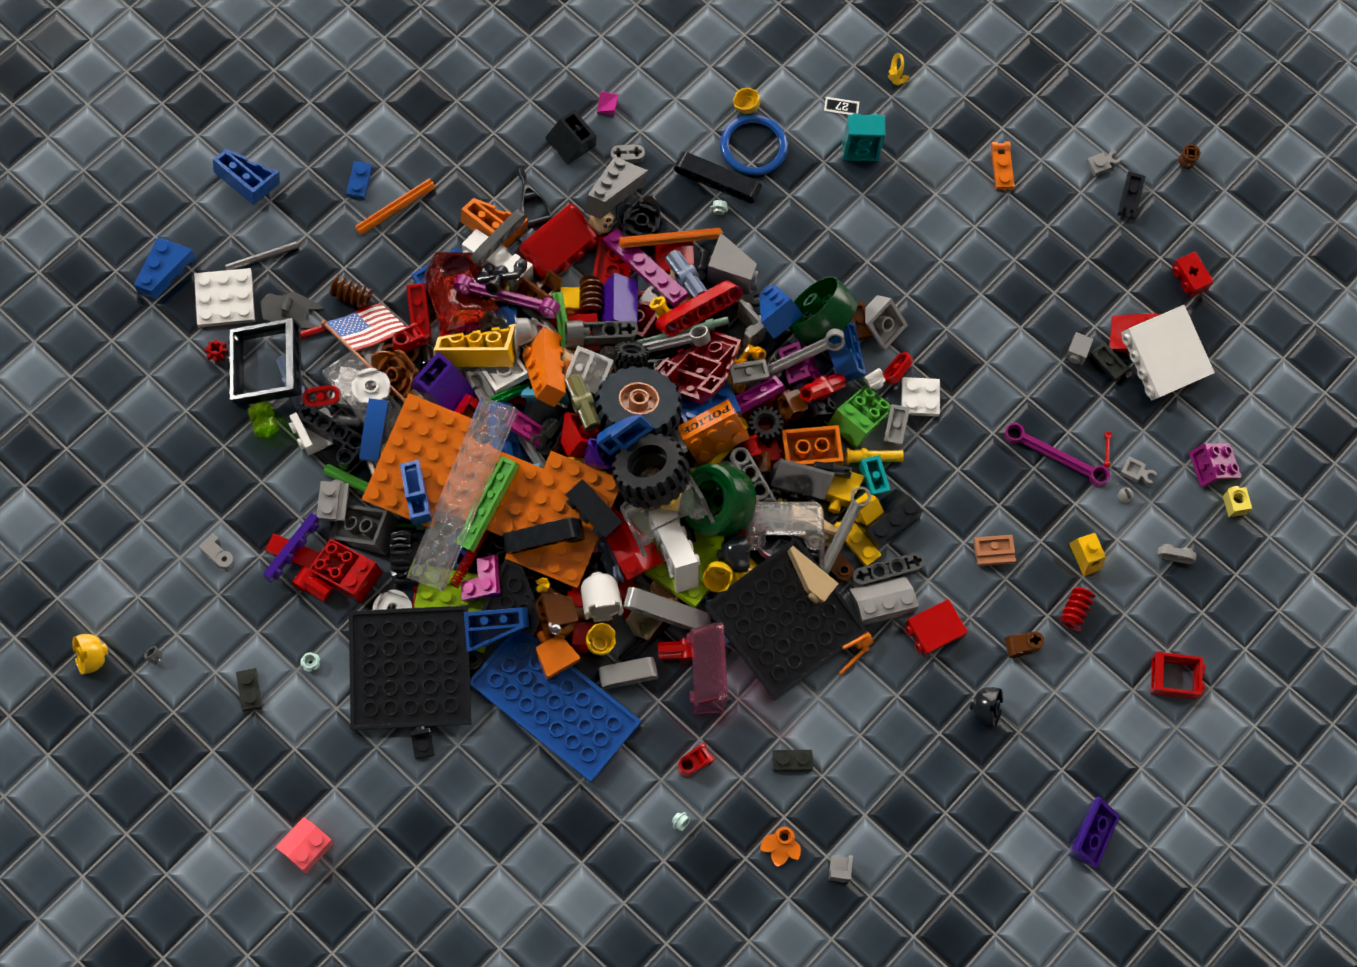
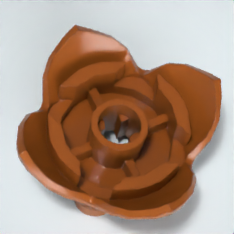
[370,350,419,399]

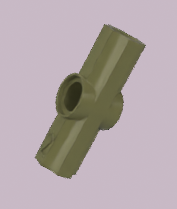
[565,374,601,432]

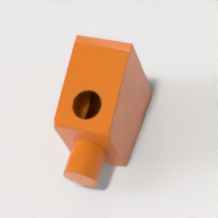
[535,630,580,680]

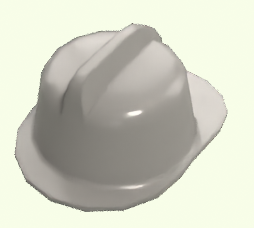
[514,314,537,357]

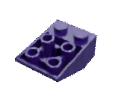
[410,352,477,411]

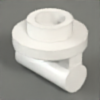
[863,368,886,390]

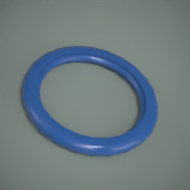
[720,114,788,176]

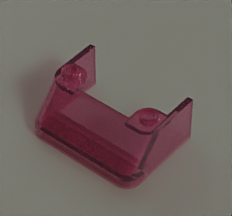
[686,622,728,714]

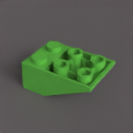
[828,385,891,448]

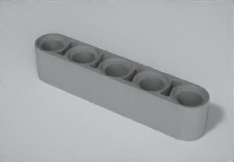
[730,448,788,532]
[623,587,712,635]

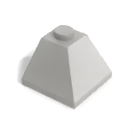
[865,295,908,351]

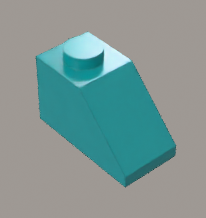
[859,455,891,495]

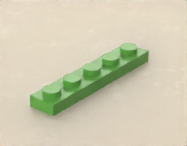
[456,456,520,552]

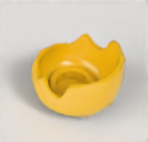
[733,88,760,115]
[702,561,733,593]
[586,623,616,656]

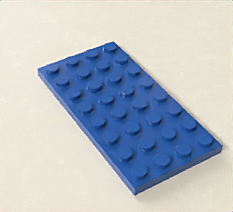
[470,631,641,783]

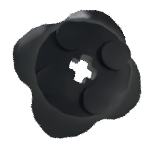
[615,195,668,237]

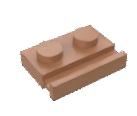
[973,535,1016,566]

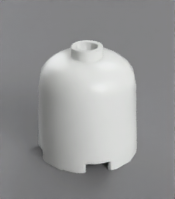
[581,572,624,622]

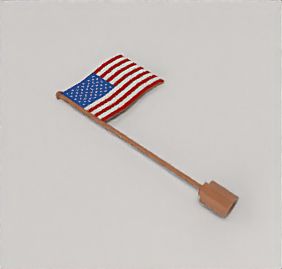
[321,304,406,402]

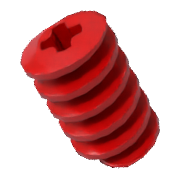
[1059,587,1096,631]

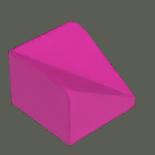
[597,91,618,116]

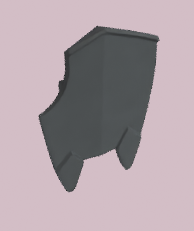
[260,291,323,329]

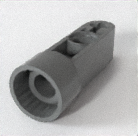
[565,320,638,348]

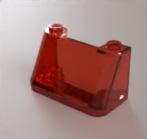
[424,252,498,331]

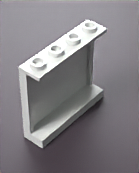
[1121,305,1215,401]

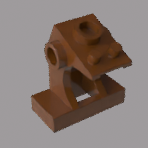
[513,270,563,313]

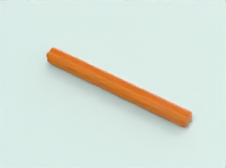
[619,228,723,248]

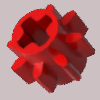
[204,339,229,364]

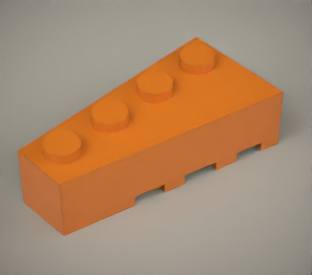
[522,327,566,407]

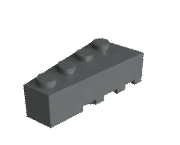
[584,157,648,219]

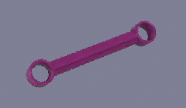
[453,274,561,318]
[1004,423,1110,487]

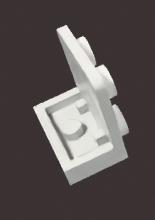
[288,408,342,456]

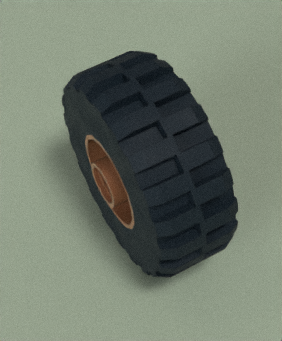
[595,366,682,438]

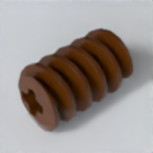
[330,274,373,309]
[579,275,603,315]

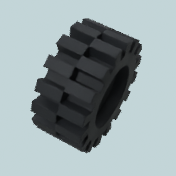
[613,341,649,369]
[748,406,783,443]

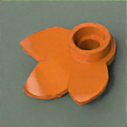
[760,827,801,867]

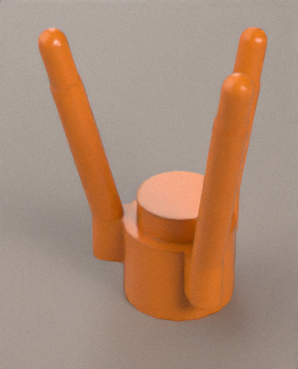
[839,631,873,675]

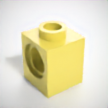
[1223,486,1252,517]

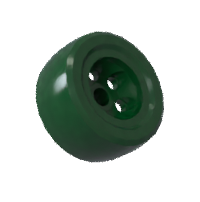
[788,276,857,346]
[681,463,756,538]

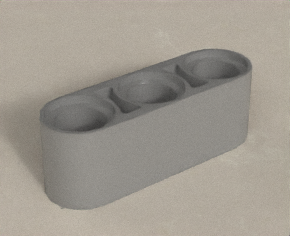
[598,657,658,689]

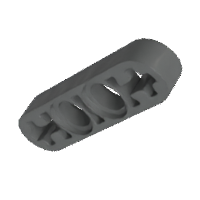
[471,209,527,266]
[852,553,925,587]

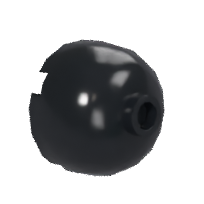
[717,534,749,573]
[970,687,1003,727]

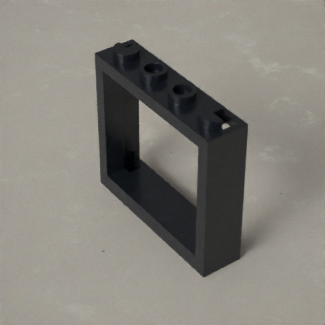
[228,318,302,406]

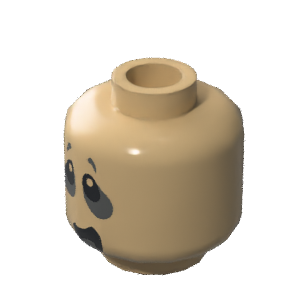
[588,211,615,235]

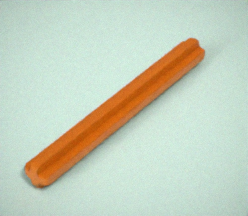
[355,179,435,235]

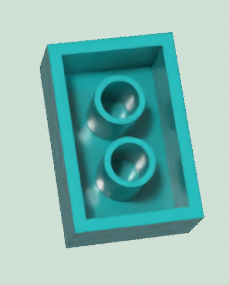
[842,113,885,161]

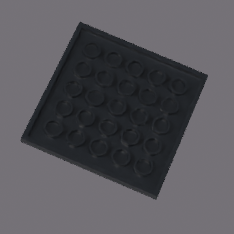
[703,537,868,701]
[349,605,472,731]

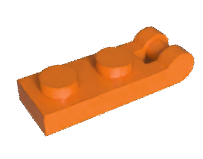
[991,141,1015,190]

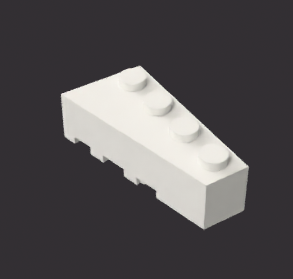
[462,229,533,292]
[649,509,700,593]

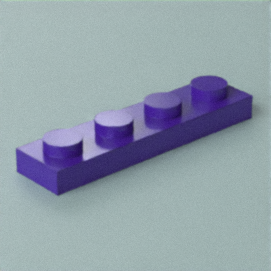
[263,512,319,583]

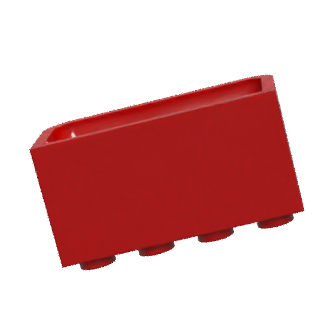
[519,203,599,282]

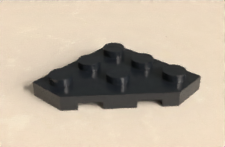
[481,559,541,637]

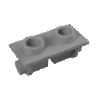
[465,368,496,406]

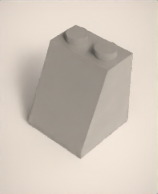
[706,234,758,295]

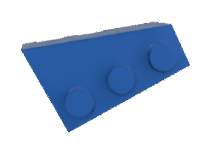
[213,149,280,205]
[134,237,196,300]
[759,283,803,339]
[828,321,866,382]
[464,607,529,652]

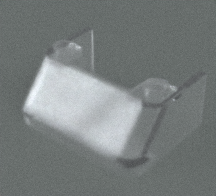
[620,475,715,557]
[745,502,825,568]

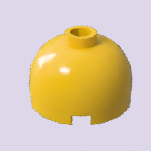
[72,634,108,674]

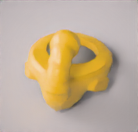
[888,53,909,86]

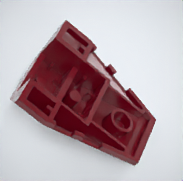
[655,330,742,405]

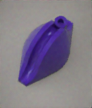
[584,438,618,471]

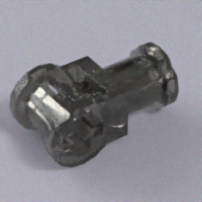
[468,311,507,335]

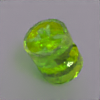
[248,402,279,438]

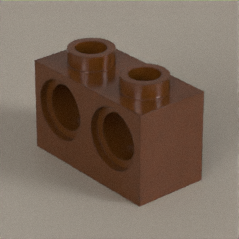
[773,389,809,429]

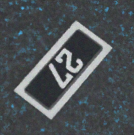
[824,97,859,115]

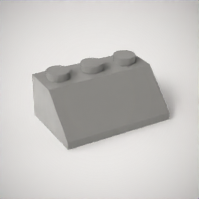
[849,576,919,625]

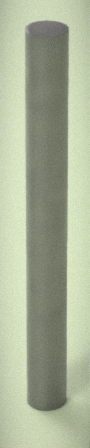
[225,241,299,270]

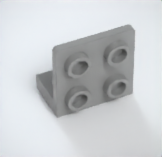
[737,299,766,350]

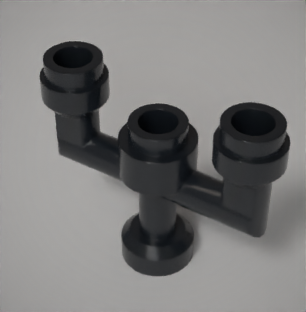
[477,259,528,295]

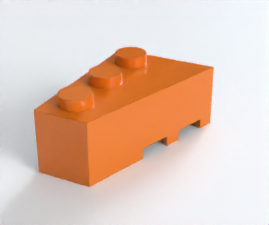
[460,198,528,248]

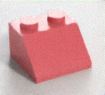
[276,817,334,875]

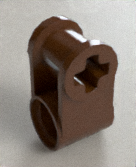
[1004,631,1044,658]

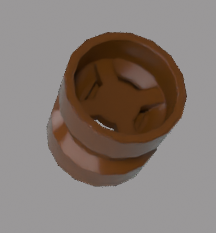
[1178,144,1201,169]

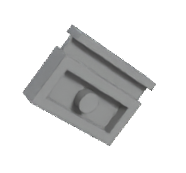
[317,481,350,522]

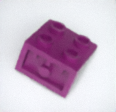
[778,341,821,386]
[1189,443,1241,487]

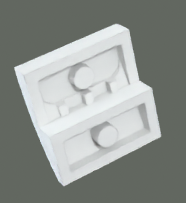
[565,346,614,395]

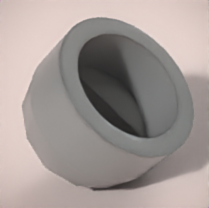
[1117,487,1134,504]

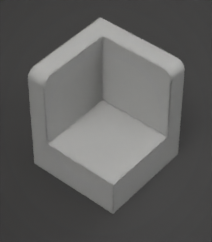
[829,855,853,883]

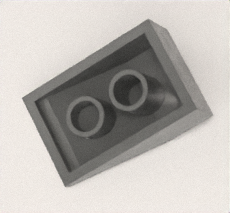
[328,504,400,555]

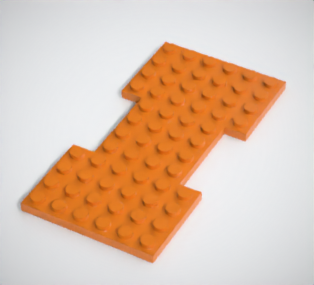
[362,393,619,589]

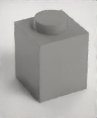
[1065,332,1093,365]

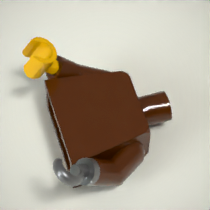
[535,577,585,638]

